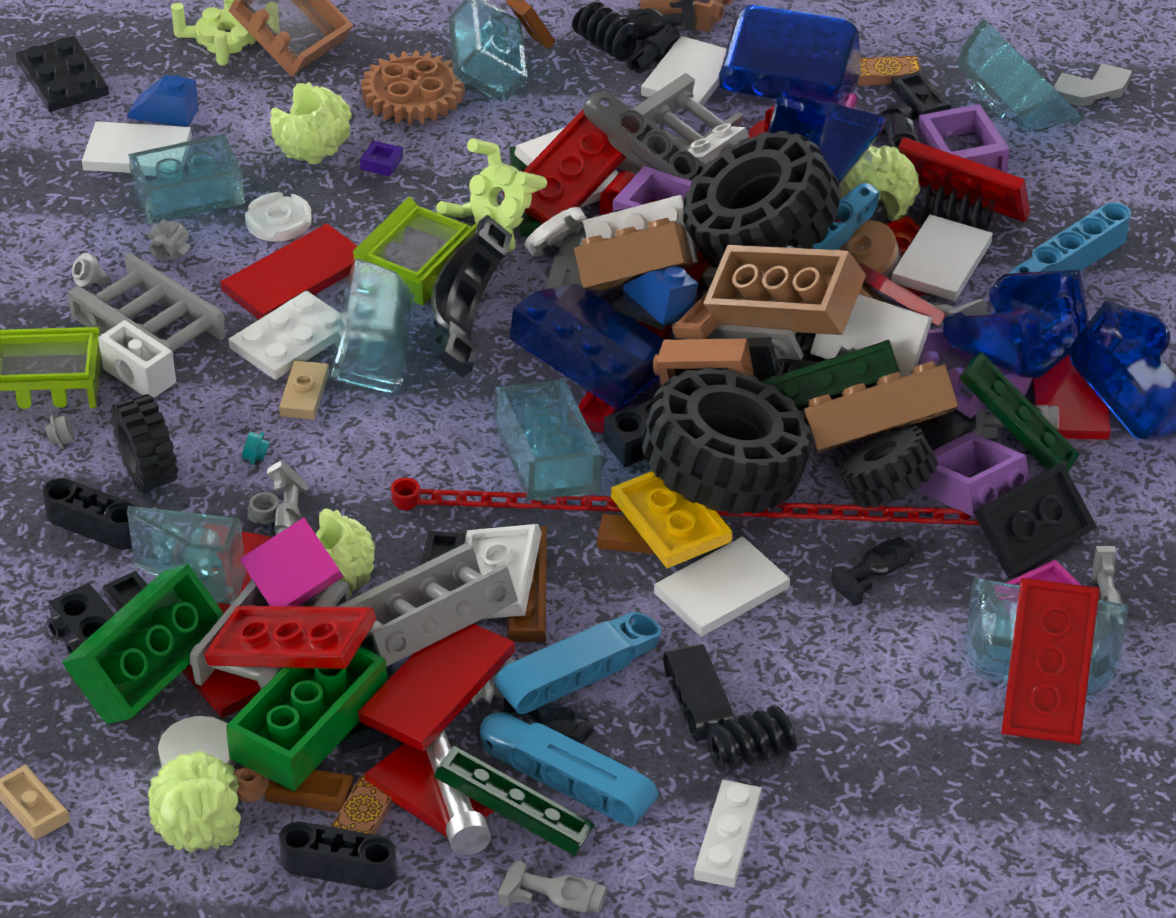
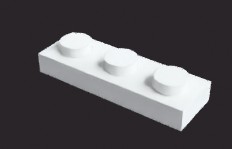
[694,779,762,888]

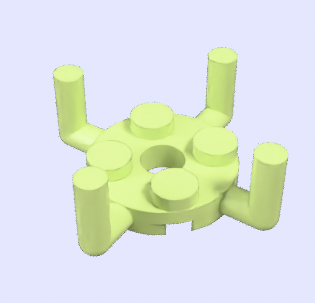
[171,0,279,66]
[436,138,547,252]

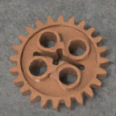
[361,51,465,125]

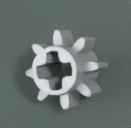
[147,219,191,262]

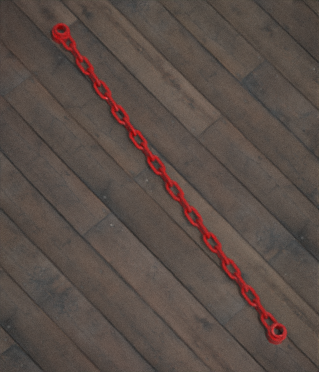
[391,477,980,525]

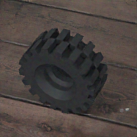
[111,394,178,492]
[839,425,938,508]

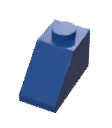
[127,75,199,127]
[623,266,699,325]

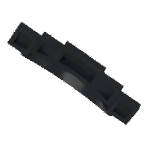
[431,215,512,378]

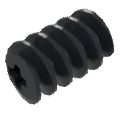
[572,1,639,61]
[920,183,995,231]
[707,705,797,773]

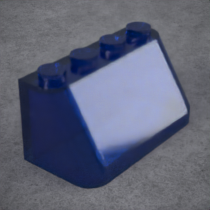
[719,5,861,110]

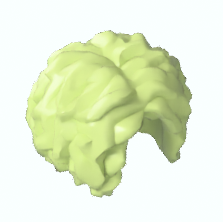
[270,82,352,165]
[835,145,920,222]
[316,509,375,597]
[148,751,241,853]

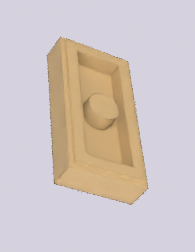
[279,360,329,420]
[0,764,70,841]

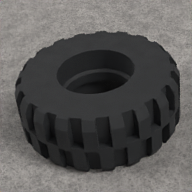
[683,131,840,268]
[641,368,813,514]

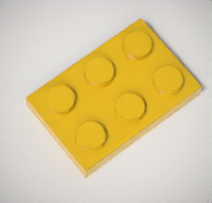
[611,471,732,568]

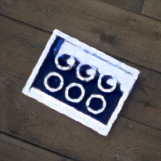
[509,284,664,410]

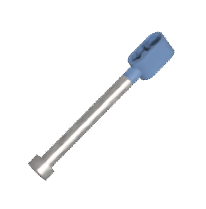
[387,654,491,855]

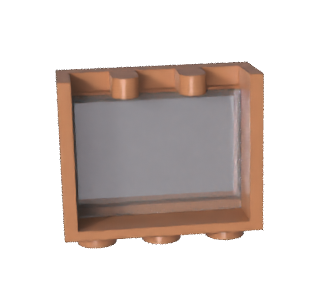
[228,0,353,77]

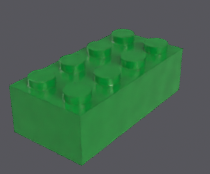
[61,564,224,724]
[226,647,387,791]

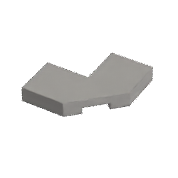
[1051,63,1132,107]

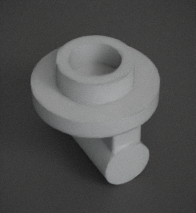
[72,253,111,287]

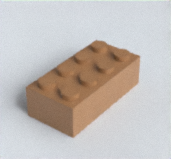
[703,245,866,335]
[803,361,958,455]

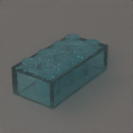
[494,380,602,501]

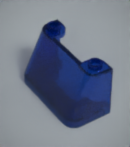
[768,91,886,184]
[943,269,1090,379]
[1070,301,1176,441]

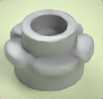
[45,415,75,449]
[247,492,279,525]

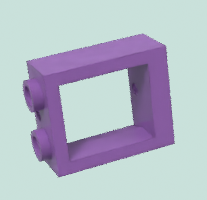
[918,104,1010,173]
[613,166,692,211]
[919,432,1030,517]

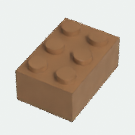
[574,218,694,292]

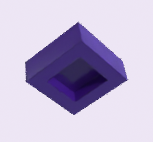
[360,140,403,177]

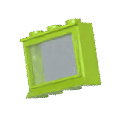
[353,196,477,306]
[0,327,101,409]

